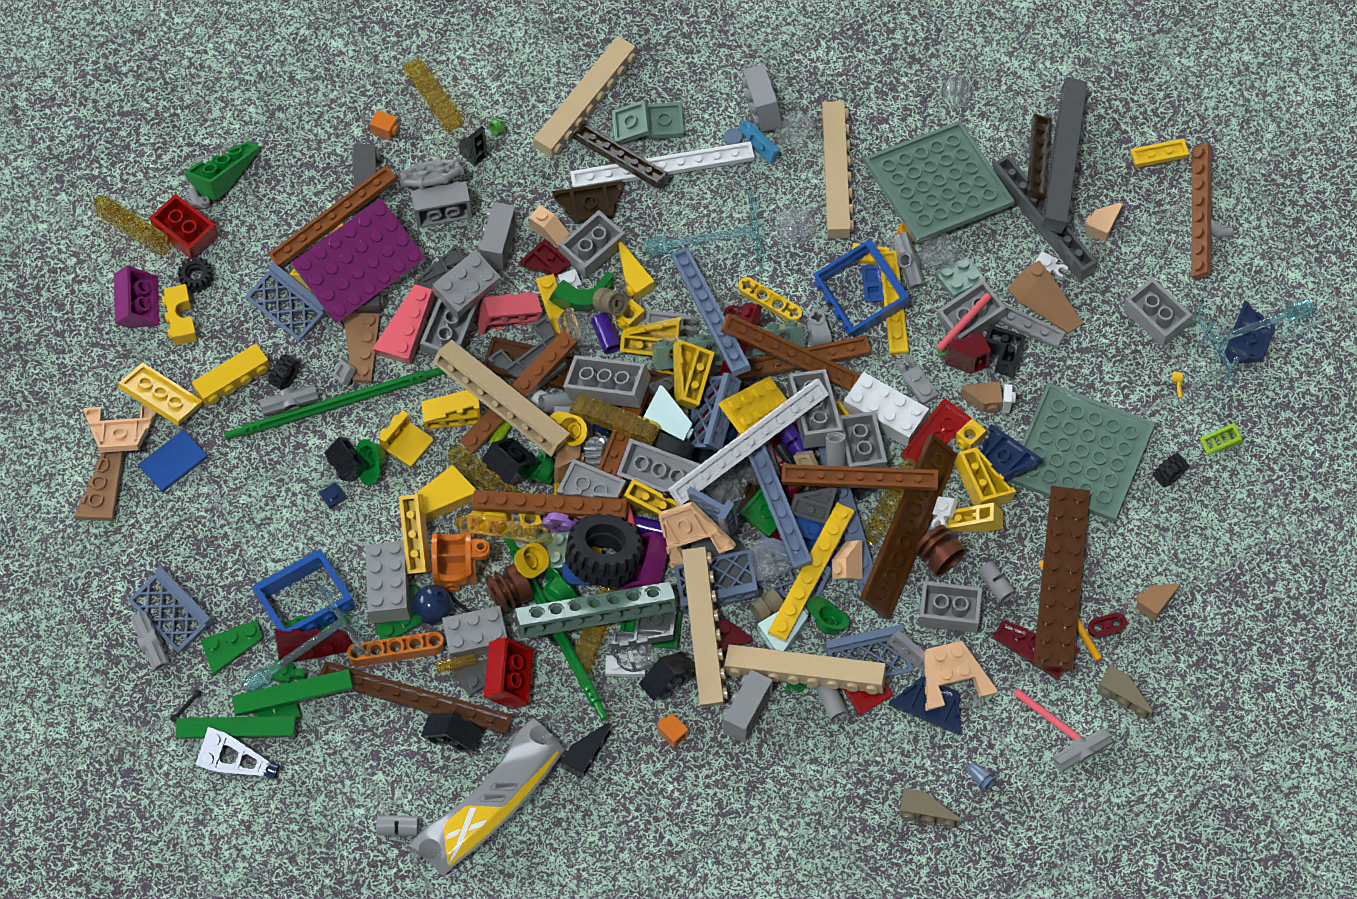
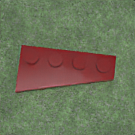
[900,398,973,467]

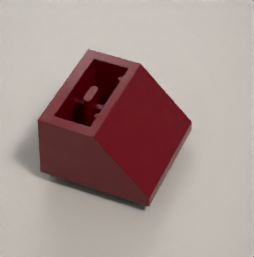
[945,332,991,374]

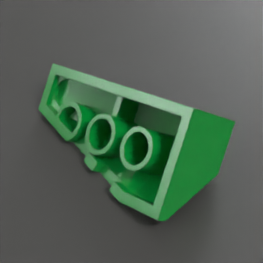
[184,141,261,201]

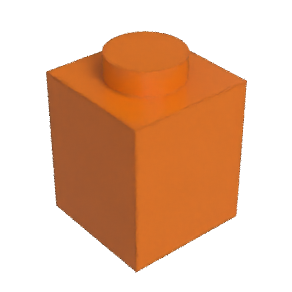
[369,110,399,140]
[657,713,689,749]

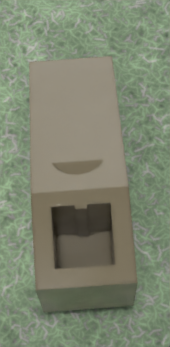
[1097,665,1153,720]
[899,788,960,829]

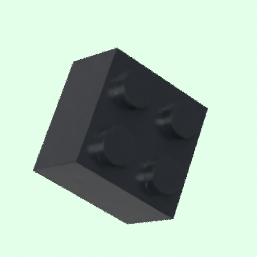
[481,437,539,484]

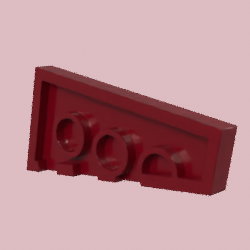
[992,620,1080,681]
[274,629,357,665]

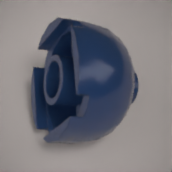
[412,585,452,625]

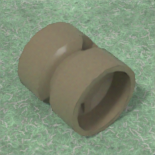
[593,287,628,316]
[748,588,783,622]

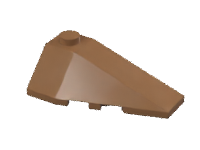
[1007,260,1083,334]

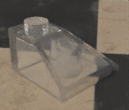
[700,466,743,507]

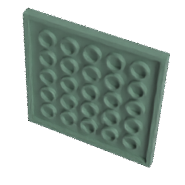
[863,121,1014,243]
[1007,383,1155,522]

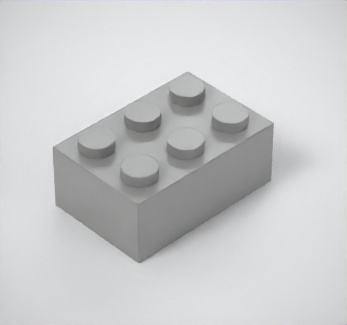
[741,64,782,132]
[411,181,472,228]
[477,202,517,271]
[559,210,626,278]
[432,250,501,319]
[1123,277,1192,347]
[937,279,1006,340]
[839,411,887,468]
[918,581,982,633]
[442,606,507,662]
[722,670,772,743]

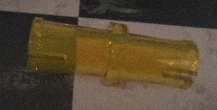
[434,652,476,674]

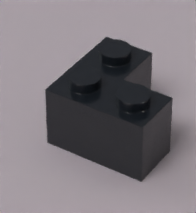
[985,324,1026,378]
[639,651,696,701]
[421,711,482,753]

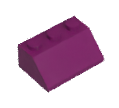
[114,265,159,328]
[614,531,668,590]

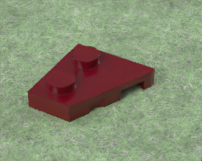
[519,239,571,277]
[716,617,753,654]

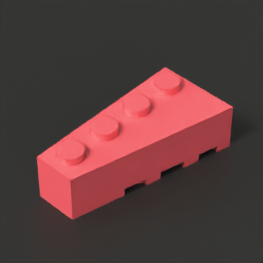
[373,284,435,365]

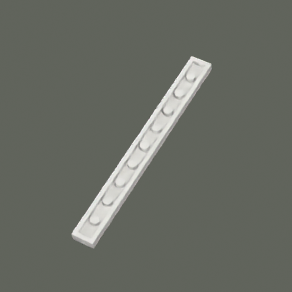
[570,141,754,188]
[668,379,829,505]

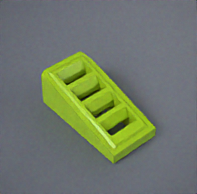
[1199,423,1243,456]

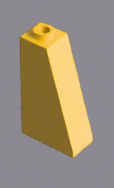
[399,465,476,522]

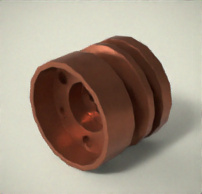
[914,524,966,577]
[485,562,534,613]

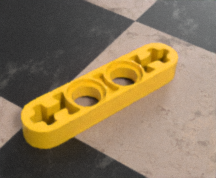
[738,277,802,322]

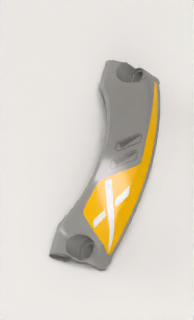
[407,718,565,875]

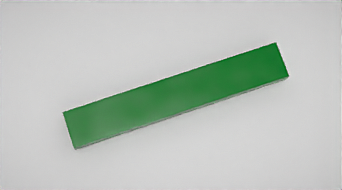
[231,669,353,717]
[175,716,296,739]

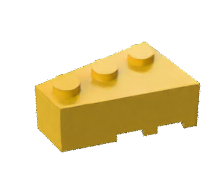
[620,317,682,356]
[673,339,715,410]
[422,390,481,430]
[954,447,1016,506]

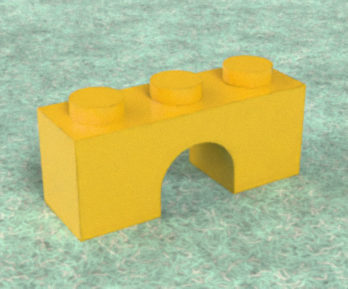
[161,284,197,346]

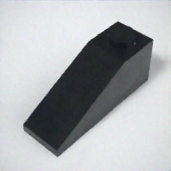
[459,126,488,167]
[560,722,612,779]

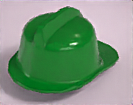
[356,439,385,485]
[528,449,555,484]
[543,567,577,602]
[807,596,849,636]

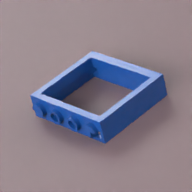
[813,238,911,338]
[251,549,356,631]

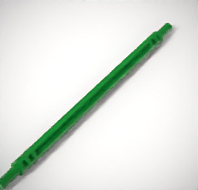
[224,367,445,440]
[503,533,608,721]

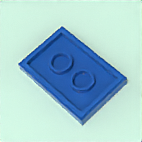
[138,430,208,493]

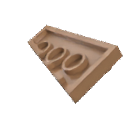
[344,312,380,384]
[74,451,124,521]

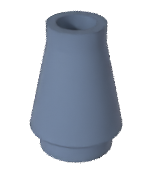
[967,762,996,791]

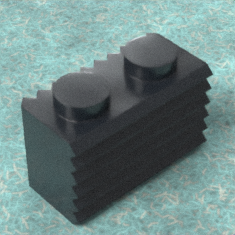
[324,437,367,482]

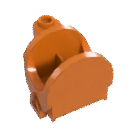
[431,531,490,591]

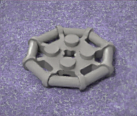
[398,157,464,189]

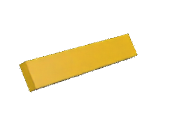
[880,250,909,355]

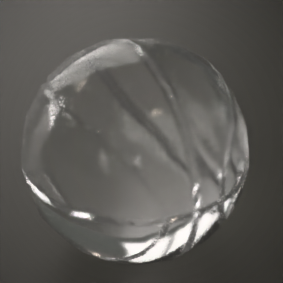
[941,77,973,109]

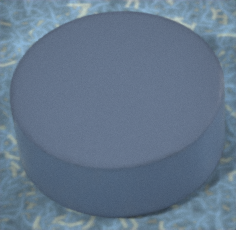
[724,128,742,145]

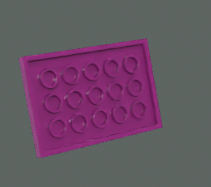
[291,198,425,324]

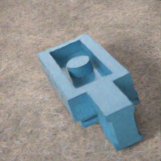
[738,120,780,164]

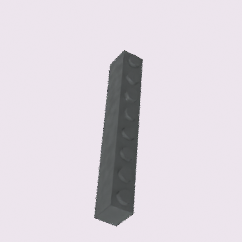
[993,154,1098,281]

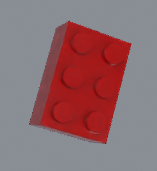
[149,193,218,260]
[483,637,534,709]

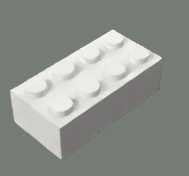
[843,372,929,447]

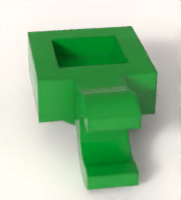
[270,660,307,683]

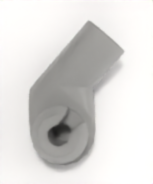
[188,187,210,209]
[1211,220,1233,238]

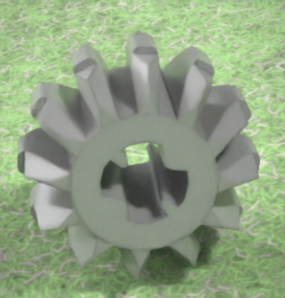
[583,436,608,468]

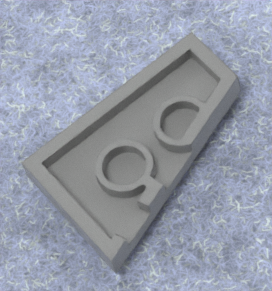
[557,459,626,499]

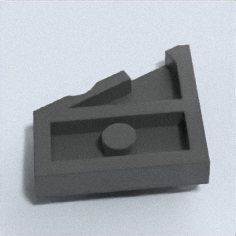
[790,487,837,524]
[448,660,487,698]

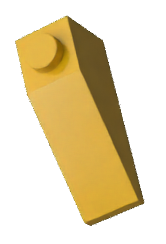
[618,242,655,301]
[940,503,1003,532]

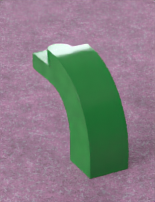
[549,271,613,312]

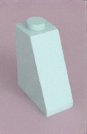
[642,385,694,441]
[757,607,809,651]

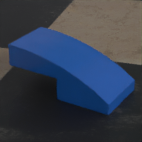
[861,265,884,302]

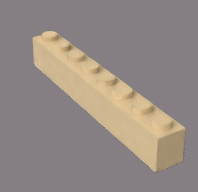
[533,36,636,158]
[822,101,854,238]
[433,339,570,457]
[682,547,728,708]
[724,644,886,694]

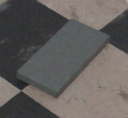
[690,534,765,588]

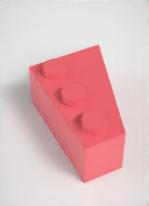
[475,292,542,335]

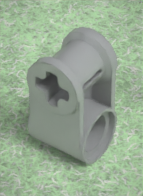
[807,309,832,346]

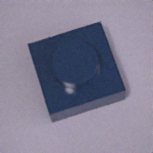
[319,482,346,509]

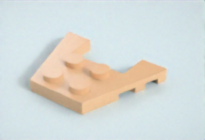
[84,404,157,453]
[659,501,736,569]
[924,641,998,711]

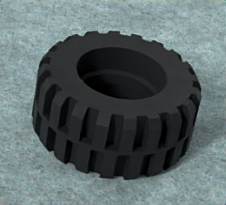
[565,513,642,588]

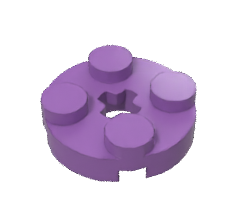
[542,512,578,533]

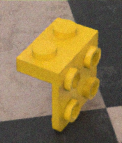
[379,410,433,467]

